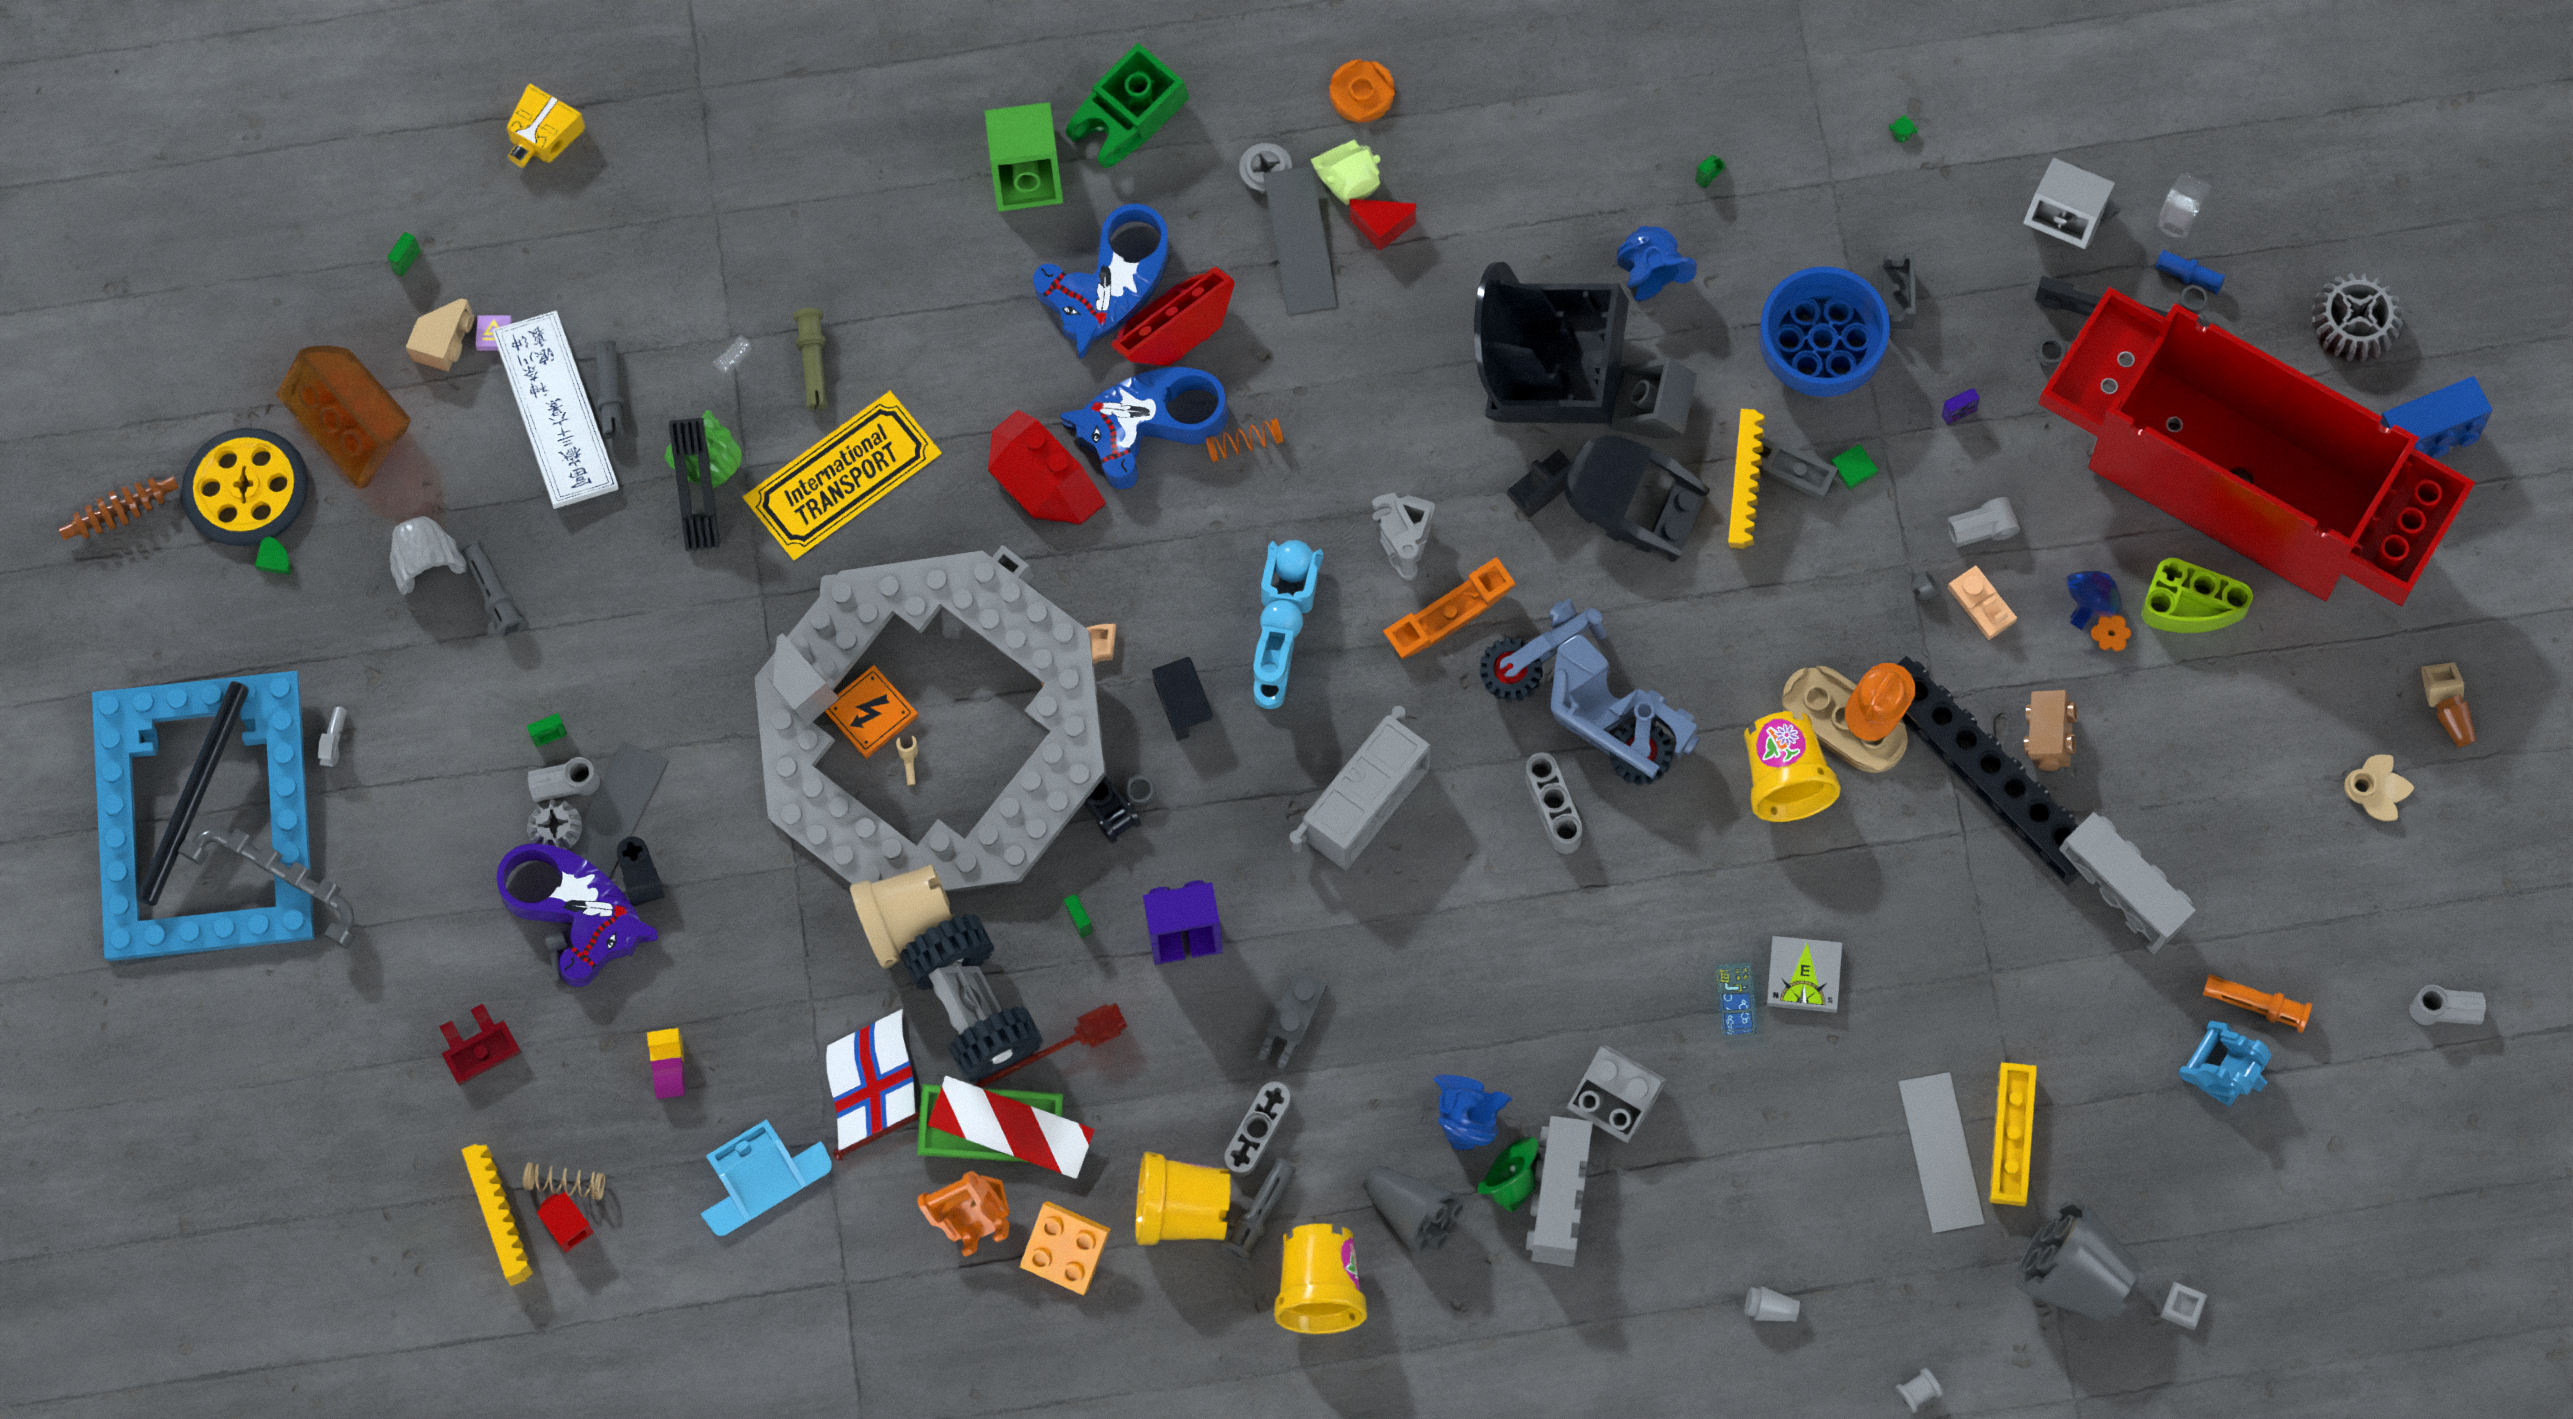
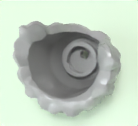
[390,516,468,595]

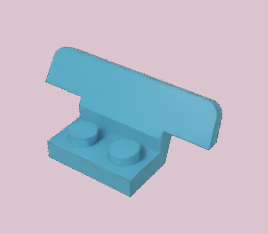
[701,1119,832,1236]

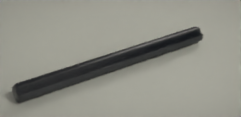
[138,681,249,906]

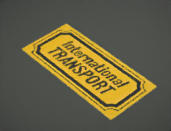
[742,391,942,561]

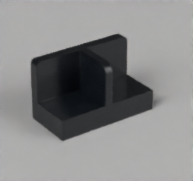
[1507,449,1572,518]
[1151,657,1213,741]

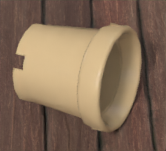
[850,863,955,969]

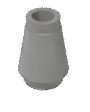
[1745,1286,1800,1322]

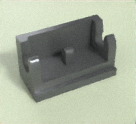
[1878,252,1916,329]

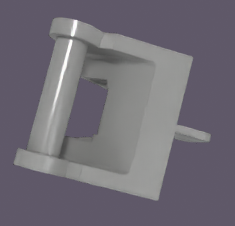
[1372,492,1435,581]

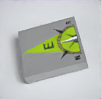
[1767,936,1842,1013]

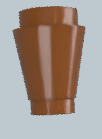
[2435,695,2477,748]

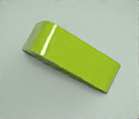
[2141,557,2253,633]

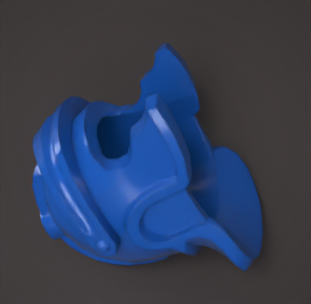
[1617,226,1697,302]
[1433,1075,1512,1150]

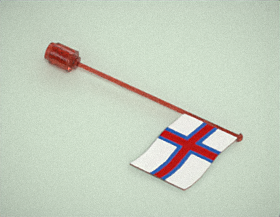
[826,1002,1128,1161]

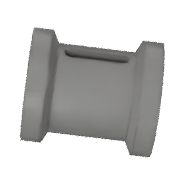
[1895,1368,1943,1414]

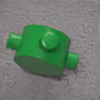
[1889,115,1918,143]

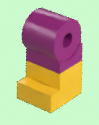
[647,1028,686,1100]

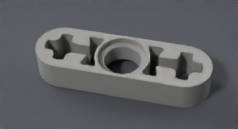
[1224,1082,1291,1177]

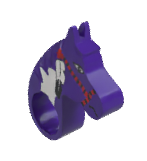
[496,843,658,987]

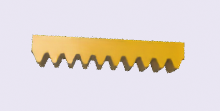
[1728,409,1765,549]
[1989,1062,2037,1206]
[461,1144,533,1286]

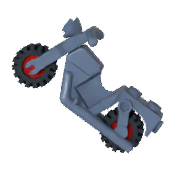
[1480,598,1700,786]

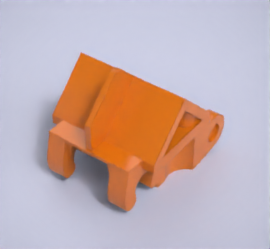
[917,1171,1010,1257]

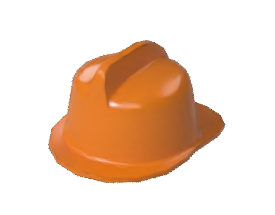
[1845,663,1915,741]

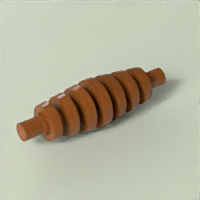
[58,476,179,540]

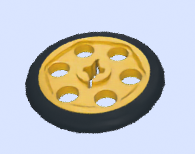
[181,428,309,546]

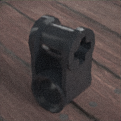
[1084,776,1141,844]
[617,836,665,907]

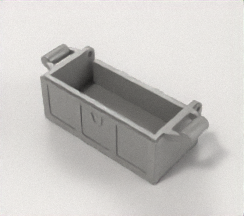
[1290,706,1430,871]

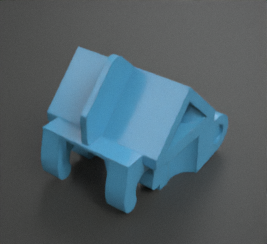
[2178,1021,2272,1107]

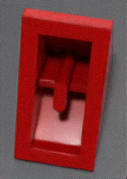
[1349,199,1416,251]

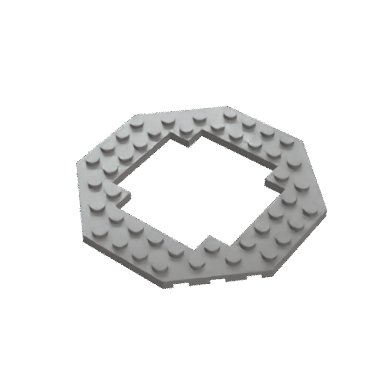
[754,550,1106,892]

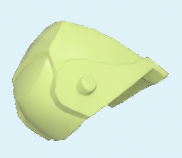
[1311,140,1380,205]

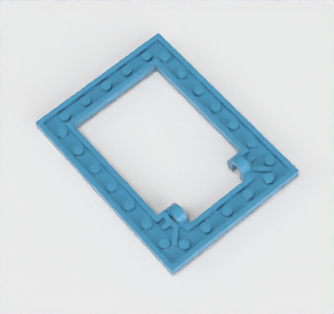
[92,671,315,961]

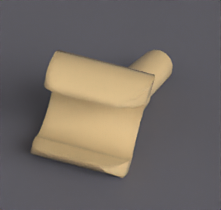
[896,736,918,787]

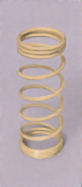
[523,1162,605,1201]

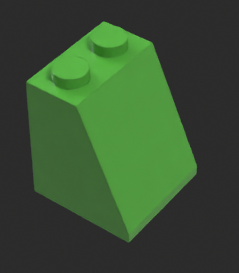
[985,102,1063,212]

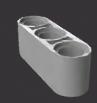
[1525,752,1582,854]

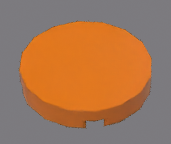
[1329,59,1395,123]

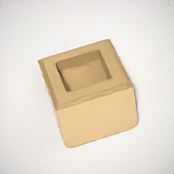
[2421,662,2464,707]

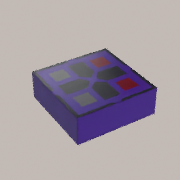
[1941,388,1980,425]

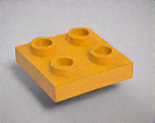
[1020,1201,1111,1296]

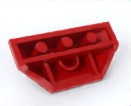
[1111,266,1235,366]
[988,410,1106,525]

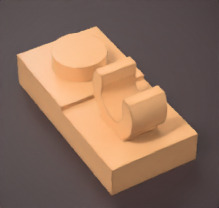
[1948,565,2017,640]

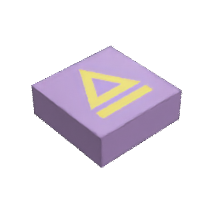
[476,315,513,351]

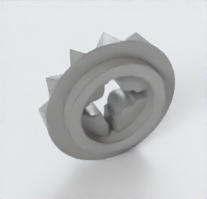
[1239,143,1292,194]
[526,799,582,850]

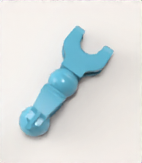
[1253,540,1324,709]

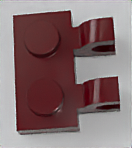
[439,1003,521,1086]

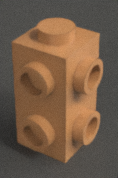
[2024,690,2078,771]

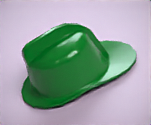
[1477,1137,1539,1212]

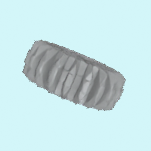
[2311,272,2403,362]

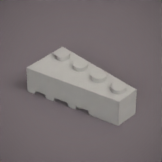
[2059,812,2196,955]
[1526,1116,1593,1267]

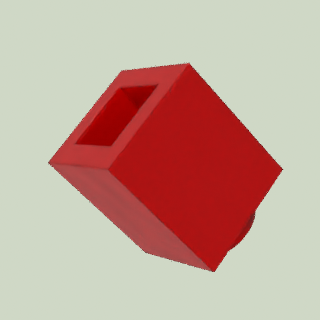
[536,1191,594,1254]

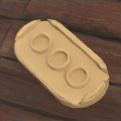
[1782,666,1908,773]

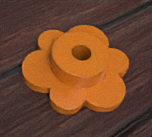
[2091,615,2131,652]

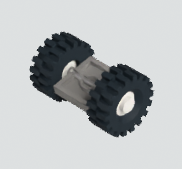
[901,914,1043,1083]

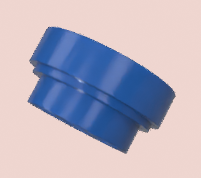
[1759,266,1890,397]

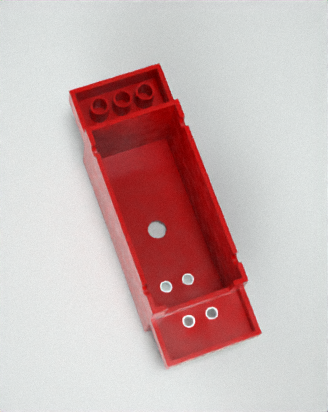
[2038,286,2476,607]

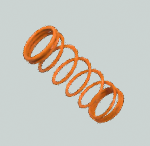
[1206,418,1284,462]

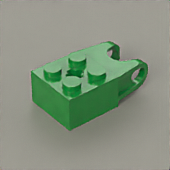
[1066,43,1190,168]

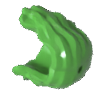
[665,410,742,488]

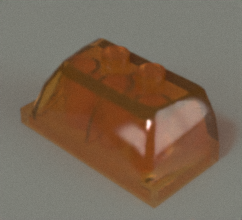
[275,345,411,490]

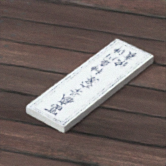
[492,311,618,509]

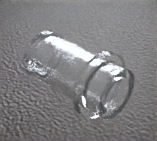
[712,335,754,378]

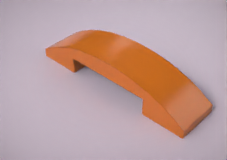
[1383,557,1516,660]

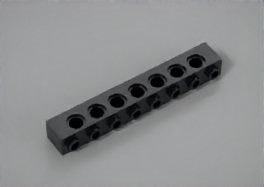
[1897,656,2081,887]

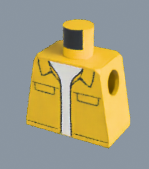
[507,83,586,168]

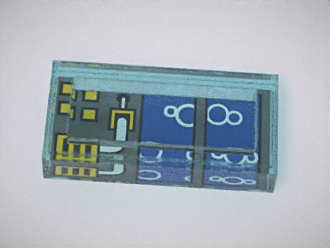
[1715,963,1757,1035]

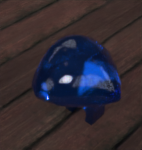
[2066,571,2122,630]

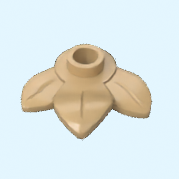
[2344,755,2414,822]

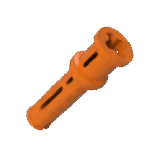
[2203,974,2313,1033]

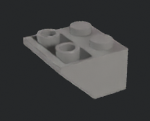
[2023,158,2116,249]
[772,633,839,725]
[1566,1045,1667,1143]

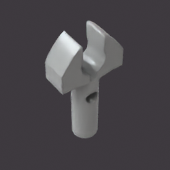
[318,707,347,767]

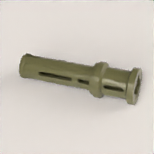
[793,308,828,411]

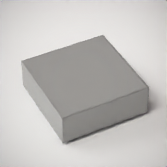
[2160,1282,2208,1330]

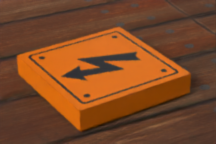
[823,665,919,760]

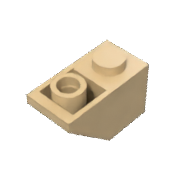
[406,298,474,372]

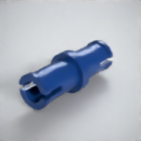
[2155,249,2226,295]

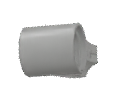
[1947,497,2021,548]
[527,757,600,802]
[2409,985,2486,1025]

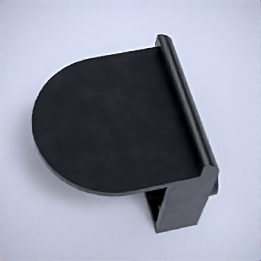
[1474,262,1629,424]

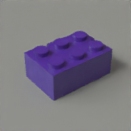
[1143,880,1223,965]

